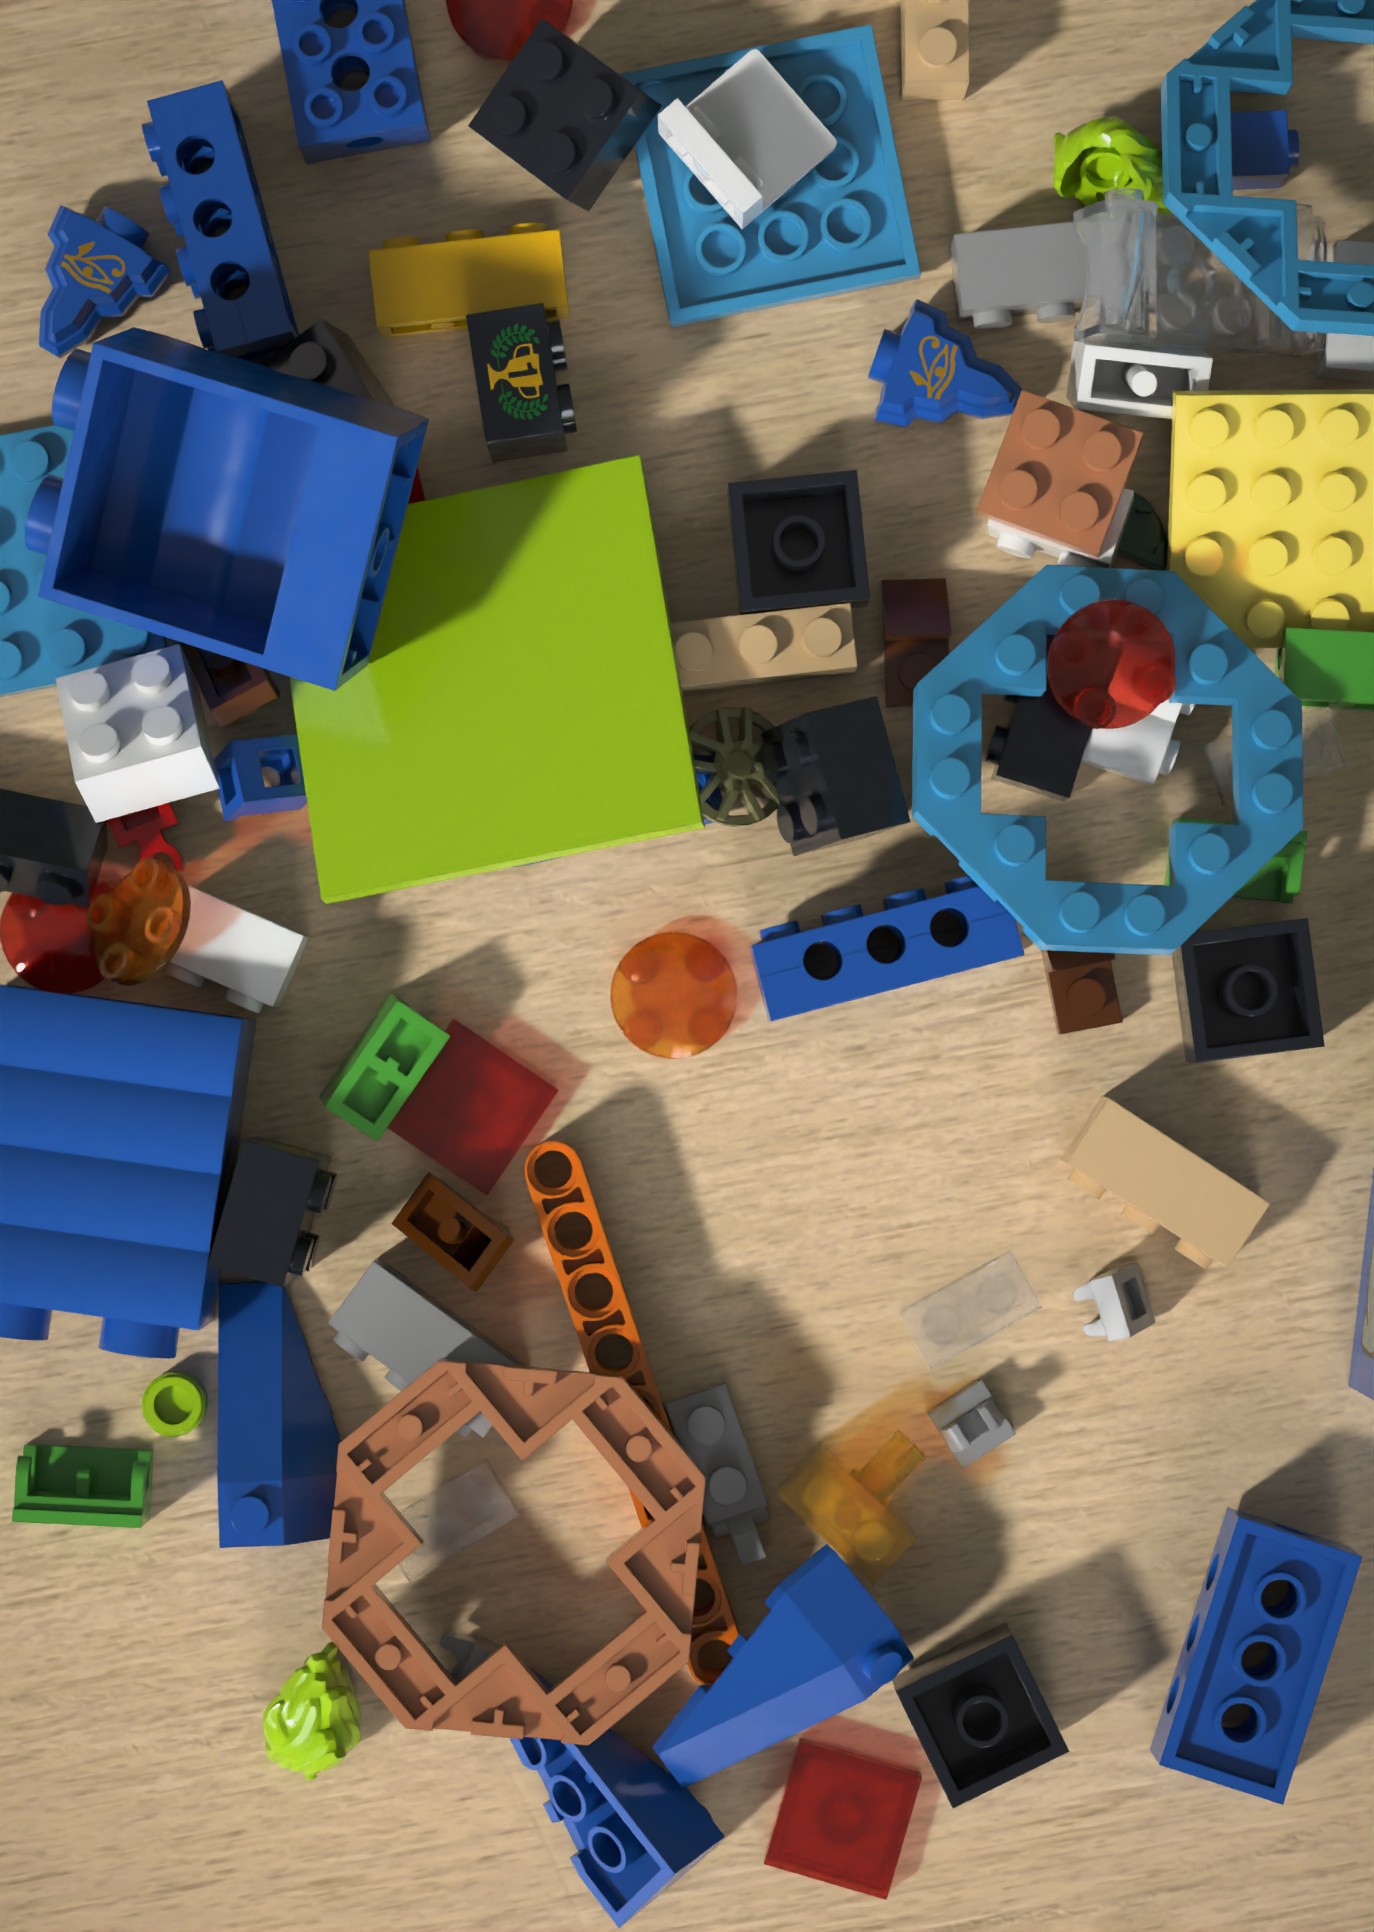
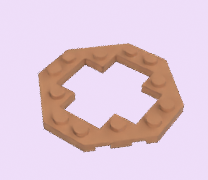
[322,1358,706,1745]

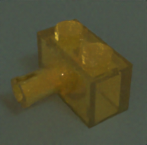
[777,1429,928,1585]

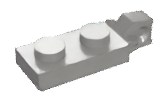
[665,1382,770,1566]

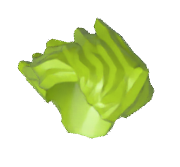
[1052,116,1177,222]
[263,1642,361,1780]

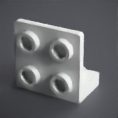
[658,49,837,229]

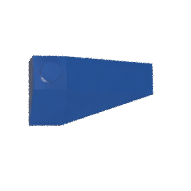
[217,1282,341,1548]
[652,1544,914,1789]
[510,1665,725,1928]

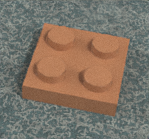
[976,390,1144,558]

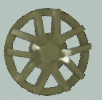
[689,707,780,827]

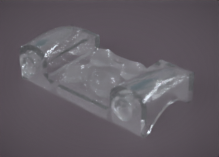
[1073,188,1328,357]

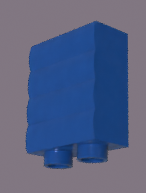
[24,327,429,691]
[0,984,257,1359]

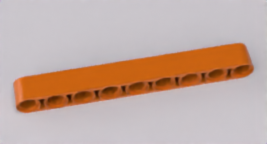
[524,1139,741,1685]

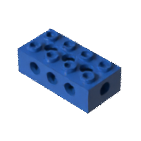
[272,0,431,164]
[142,80,299,365]
[749,875,1025,1021]
[1150,1507,1362,1805]

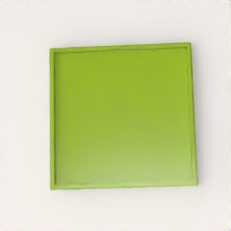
[289,455,705,904]

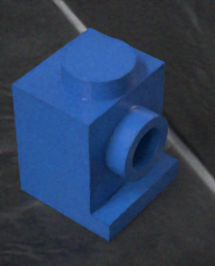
[214,734,307,821]

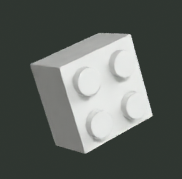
[55,644,220,823]

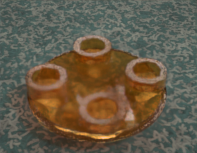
[86,858,191,986]
[610,932,737,1059]

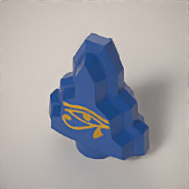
[39,205,172,358]
[868,299,1023,428]

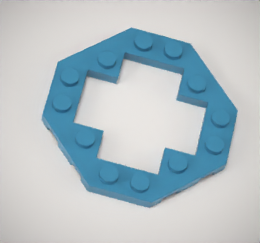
[1161,0,1374,336]
[912,565,1303,955]

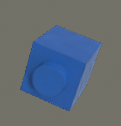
[1231,110,1299,190]

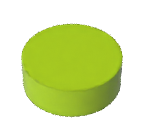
[142,1371,208,1437]

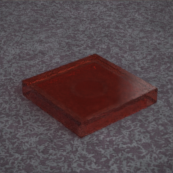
[387,1018,559,1195]
[763,1737,922,1900]

